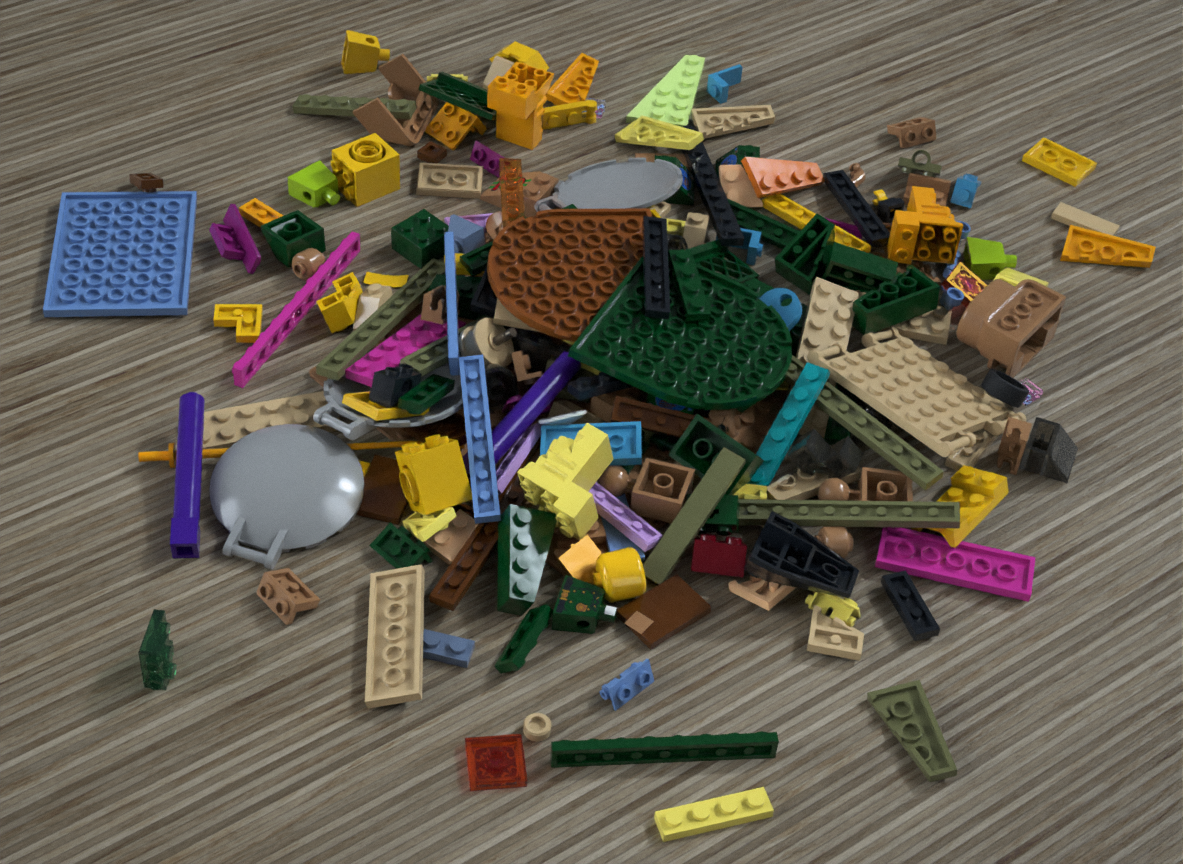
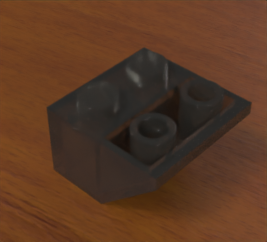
[1019,417,1078,483]

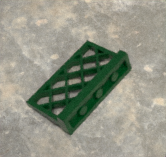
[418,71,497,121]
[686,239,760,284]

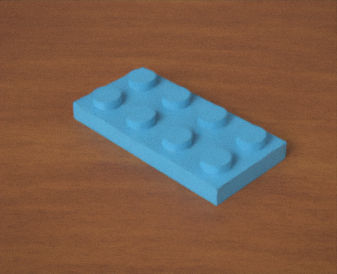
[540,421,642,466]

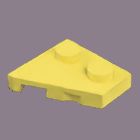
[402,507,457,542]

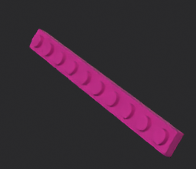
[232,231,360,388]

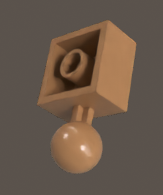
[598,458,695,523]
[818,467,913,529]

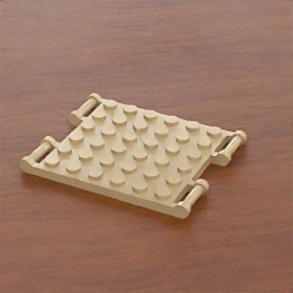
[807,326,1026,457]

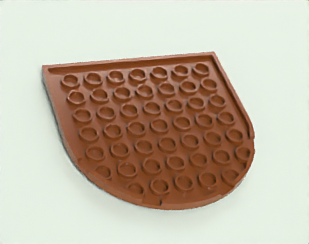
[487,208,653,342]

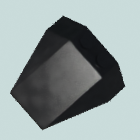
[743,511,860,598]

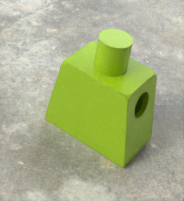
[287,160,340,207]
[963,237,1017,281]

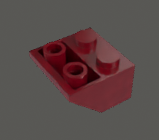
[691,533,747,577]

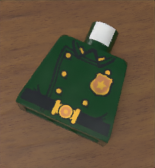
[551,575,617,634]

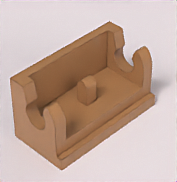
[421,285,460,324]
[997,417,1032,475]

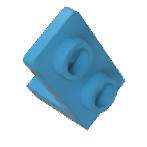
[706,64,743,104]
[950,173,981,208]
[716,228,763,265]

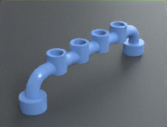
[939,221,971,310]

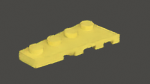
[614,116,704,150]

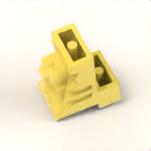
[517,423,614,541]

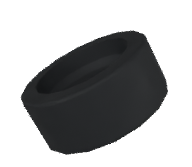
[981,369,1029,408]

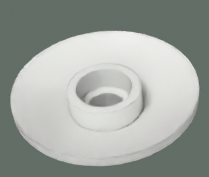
[538,410,587,425]

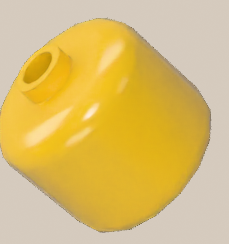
[593,547,647,603]

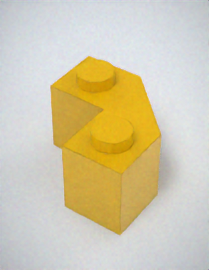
[490,41,549,71]
[316,272,363,333]

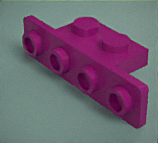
[209,204,261,274]

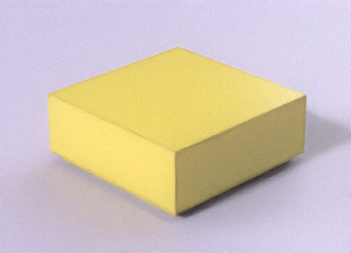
[665,218,686,240]

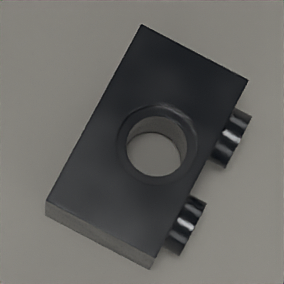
[369,364,422,408]

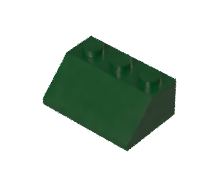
[669,414,764,495]

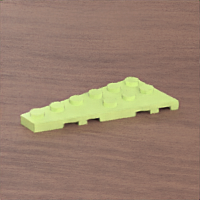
[626,55,705,127]

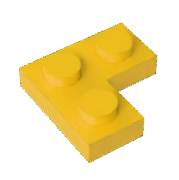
[213,304,263,343]

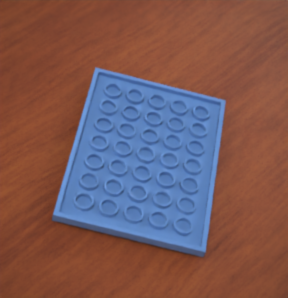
[43,191,197,317]

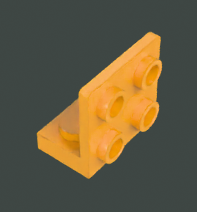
[425,102,487,151]

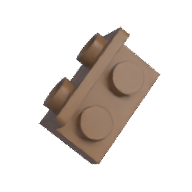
[887,117,936,148]
[903,173,951,206]
[511,351,543,385]
[257,568,320,625]

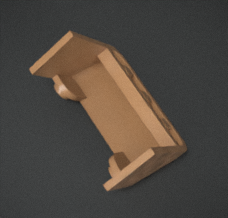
[352,54,439,146]

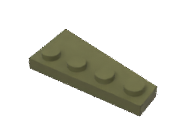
[867,680,957,782]

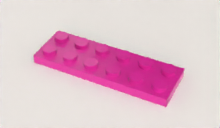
[345,314,466,387]
[875,527,1036,602]

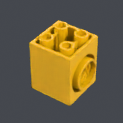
[331,133,400,207]
[395,434,472,515]

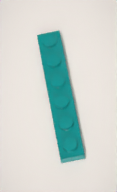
[746,362,830,486]

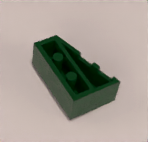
[775,213,835,295]
[819,242,898,293]

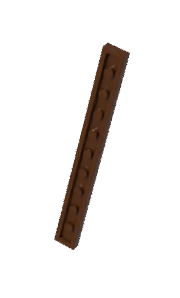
[430,436,541,611]

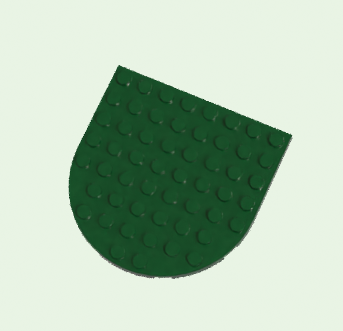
[568,256,792,410]

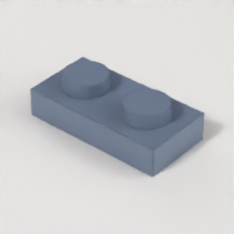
[423,629,475,668]

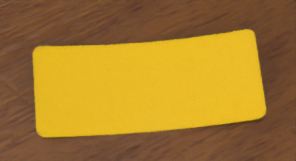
[363,272,409,287]

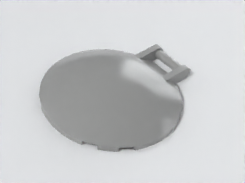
[534,157,683,212]
[313,351,463,440]
[209,424,364,569]

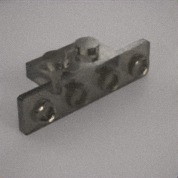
[502,325,571,374]

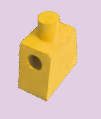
[341,30,390,74]

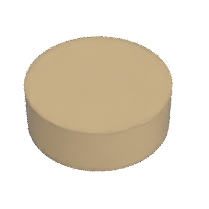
[523,713,551,742]

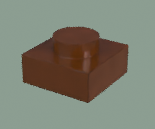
[417,141,447,164]

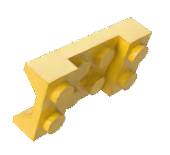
[911,465,1009,548]

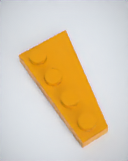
[545,53,599,105]
[1060,225,1156,268]

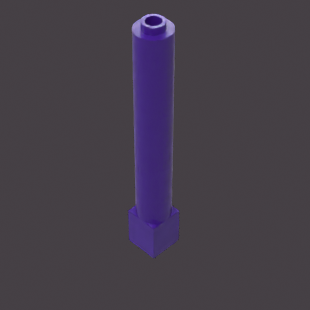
[462,352,581,488]
[170,392,205,559]

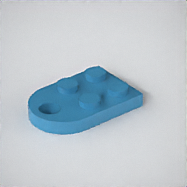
[759,288,802,331]

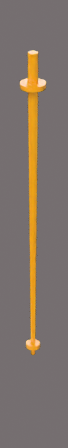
[138,441,467,468]

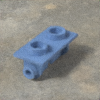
[600,659,654,711]

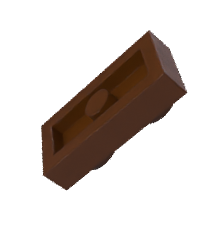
[129,173,163,192]

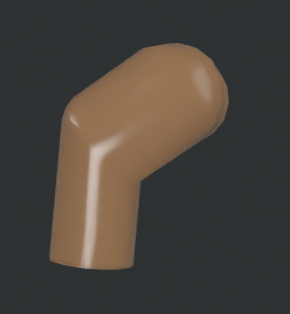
[849,163,866,188]

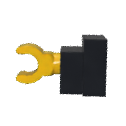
[872,189,905,223]

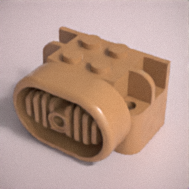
[956,279,1066,378]

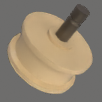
[459,318,517,376]

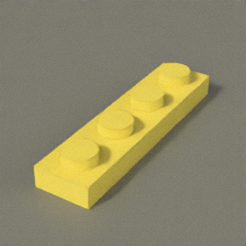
[654,787,774,842]

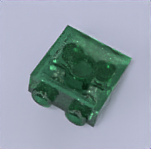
[138,609,176,690]

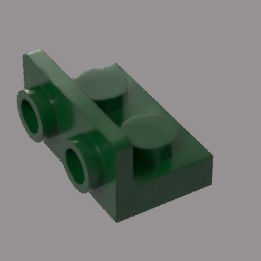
[369,522,433,569]

